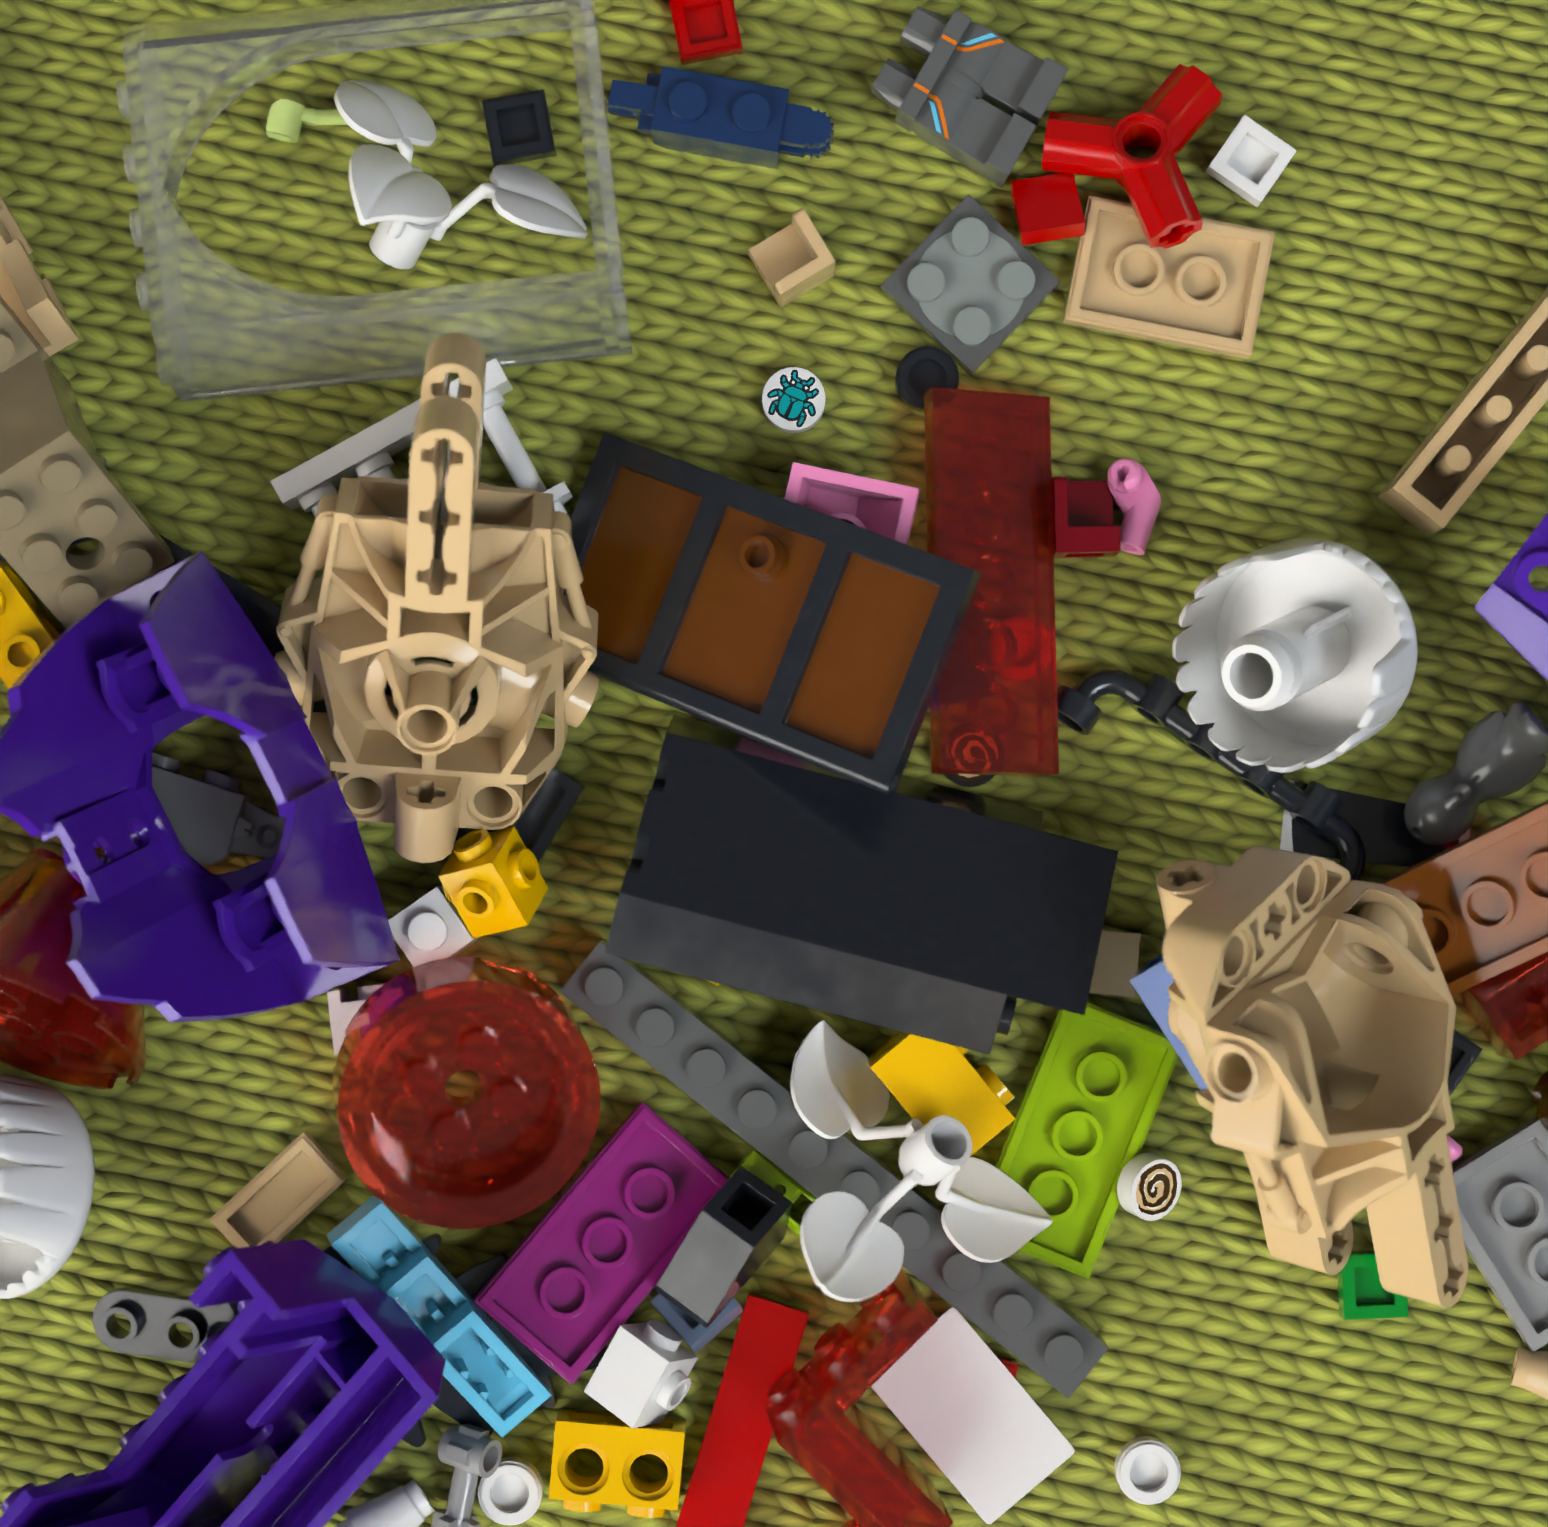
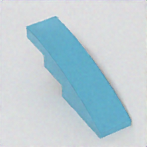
[327,1193,552,1437]

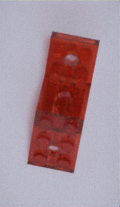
[764,1270,953,1527]

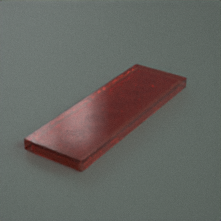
[924,387,1059,777]

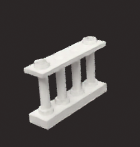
[270,358,574,518]

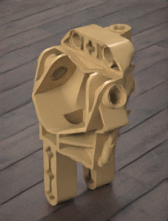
[275,332,599,863]
[1157,845,1468,1308]

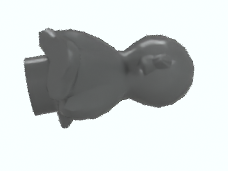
[1403,702,1548,846]

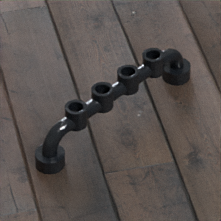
[1046,669,1365,881]

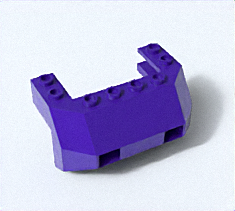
[0,1239,446,1527]

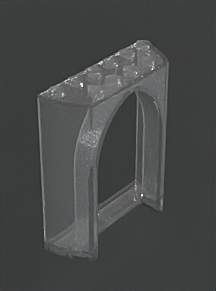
[117,0,633,402]

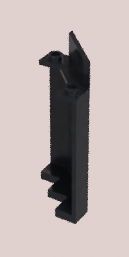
[605,715,1118,1055]

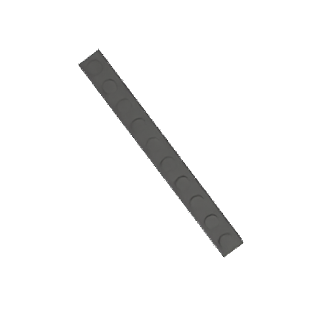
[560,939,1109,1399]

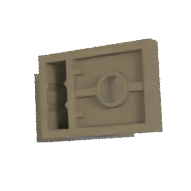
[0,295,175,629]

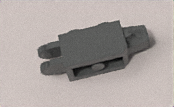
[152,751,285,866]

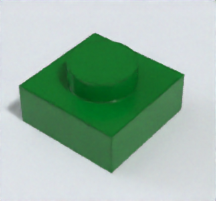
[1338,1250,1408,1320]

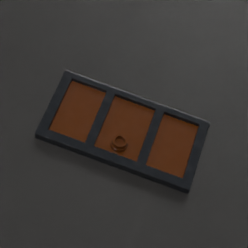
[562,432,981,796]

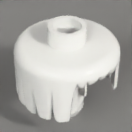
[1172,538,1418,773]
[0,1074,95,1299]

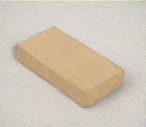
[209,1130,349,1248]

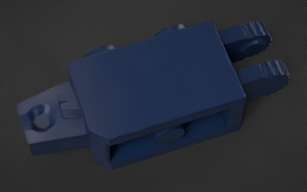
[607,66,834,169]

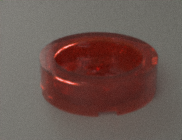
[332,956,601,1229]

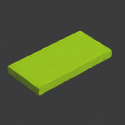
[994,1002,1179,1279]

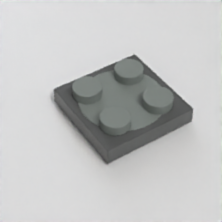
[880,194,1060,376]

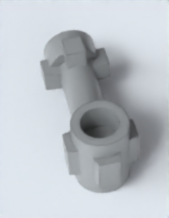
[431,1423,502,1527]

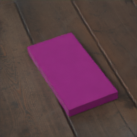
[472,1102,730,1385]

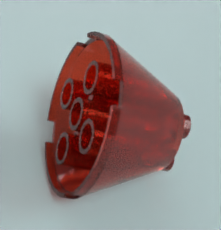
[0,847,146,1089]

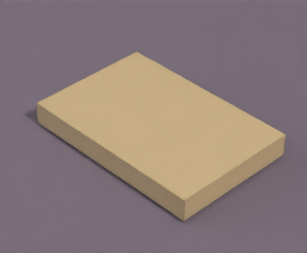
[1063,196,1275,359]

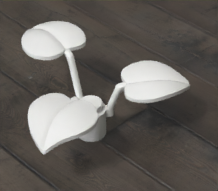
[334,80,588,269]
[790,1020,1053,1302]

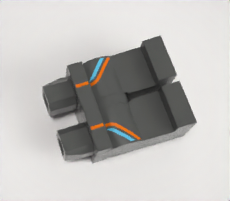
[871,6,1069,188]

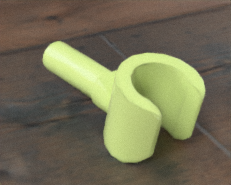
[266,99,348,143]

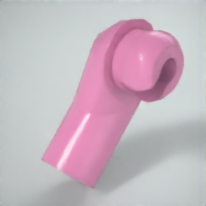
[1107,458,1161,555]

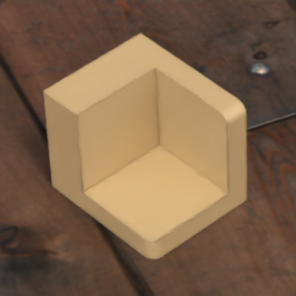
[748,208,836,308]

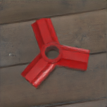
[1042,64,1223,249]

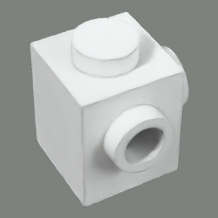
[584,1320,698,1428]

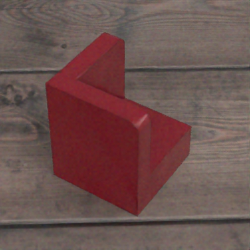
[1048,476,1120,559]

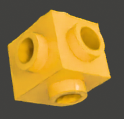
[438,826,549,938]

